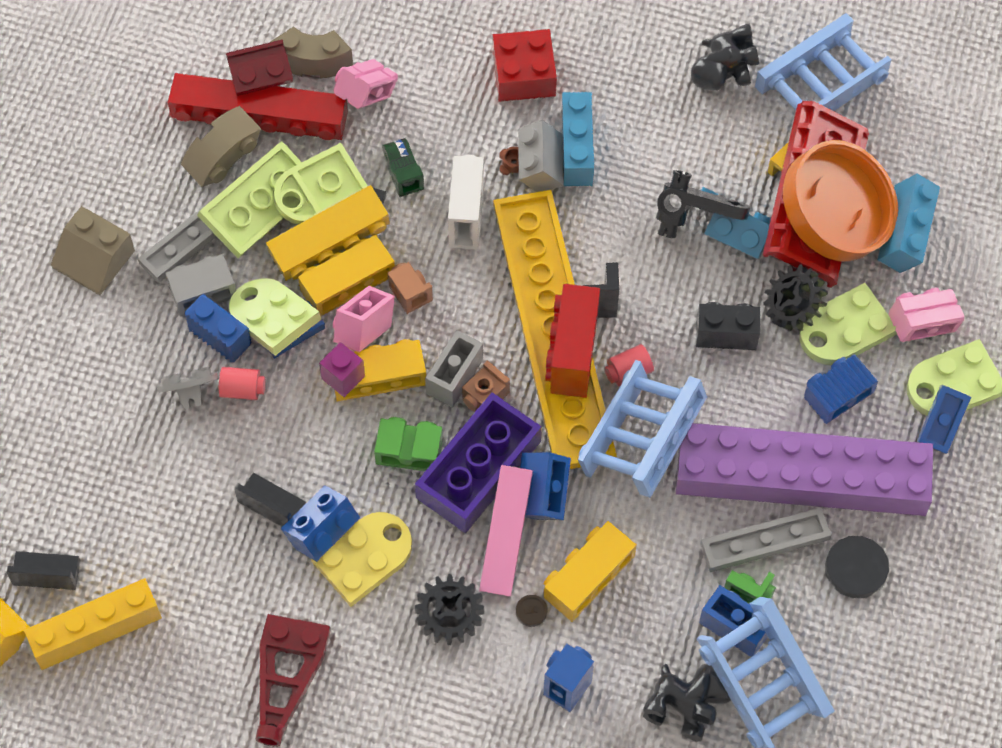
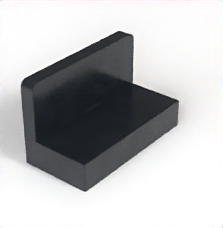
[583,262,620,318]
[234,472,306,527]
[6,551,81,590]

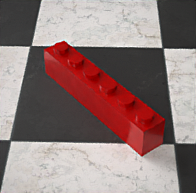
[168,73,348,140]

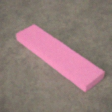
[479,465,533,596]

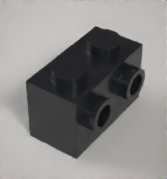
[696,302,760,350]

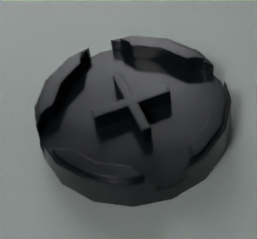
[825,536,889,598]

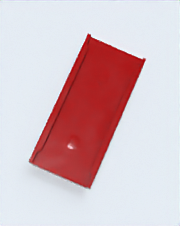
[763,101,869,288]

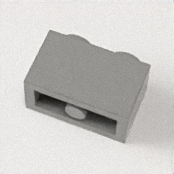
[518,120,564,192]
[166,254,236,317]
[425,330,483,407]

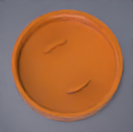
[783,140,898,261]

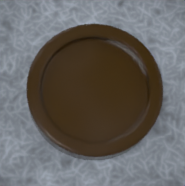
[516,595,548,627]

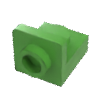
[724,570,776,604]

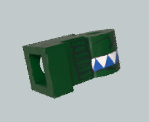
[382,138,424,197]

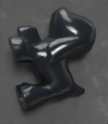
[690,23,759,91]
[643,664,731,742]

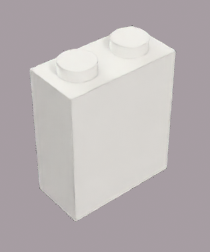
[448,155,484,250]

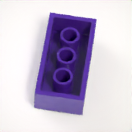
[415,392,542,534]

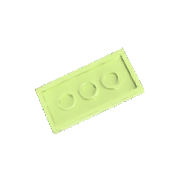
[197,141,302,259]

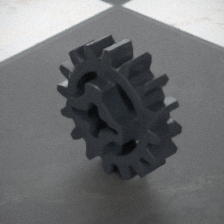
[763,265,828,331]
[415,574,484,645]

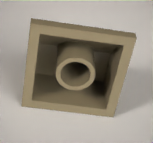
[51,206,135,295]

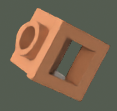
[388,262,433,314]
[462,360,510,412]

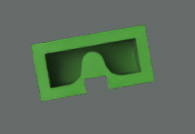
[374,417,443,471]

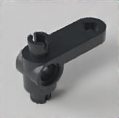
[656,170,750,238]

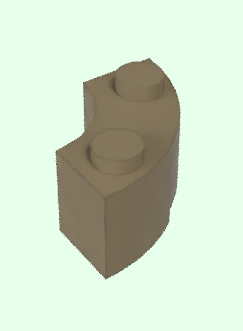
[270,26,353,79]
[181,106,261,187]

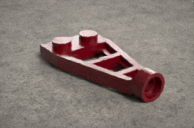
[255,614,331,747]

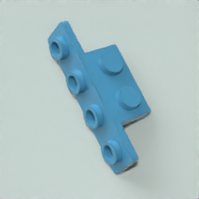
[701,187,771,259]

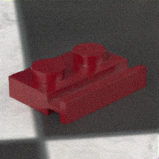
[226,39,293,96]

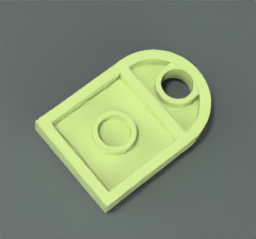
[274,143,368,225]
[229,278,322,356]
[799,283,897,365]
[907,339,1002,416]

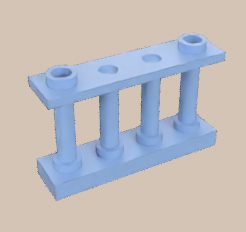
[755,13,892,111]
[578,360,707,498]
[696,597,835,748]

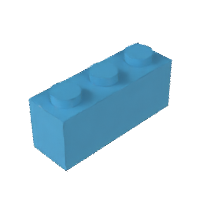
[561,92,594,186]
[877,173,940,273]

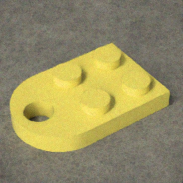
[311,512,412,607]

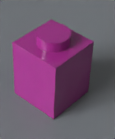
[319,342,365,397]

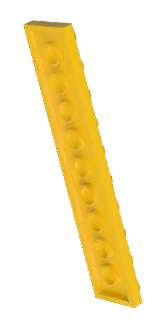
[493,190,617,469]

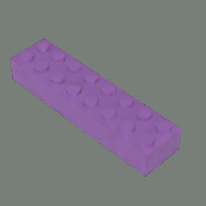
[676,423,933,516]

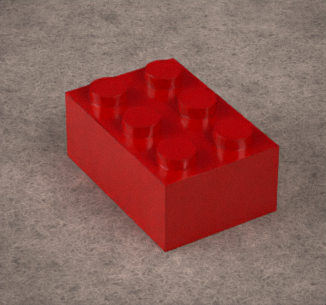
[545,283,600,398]

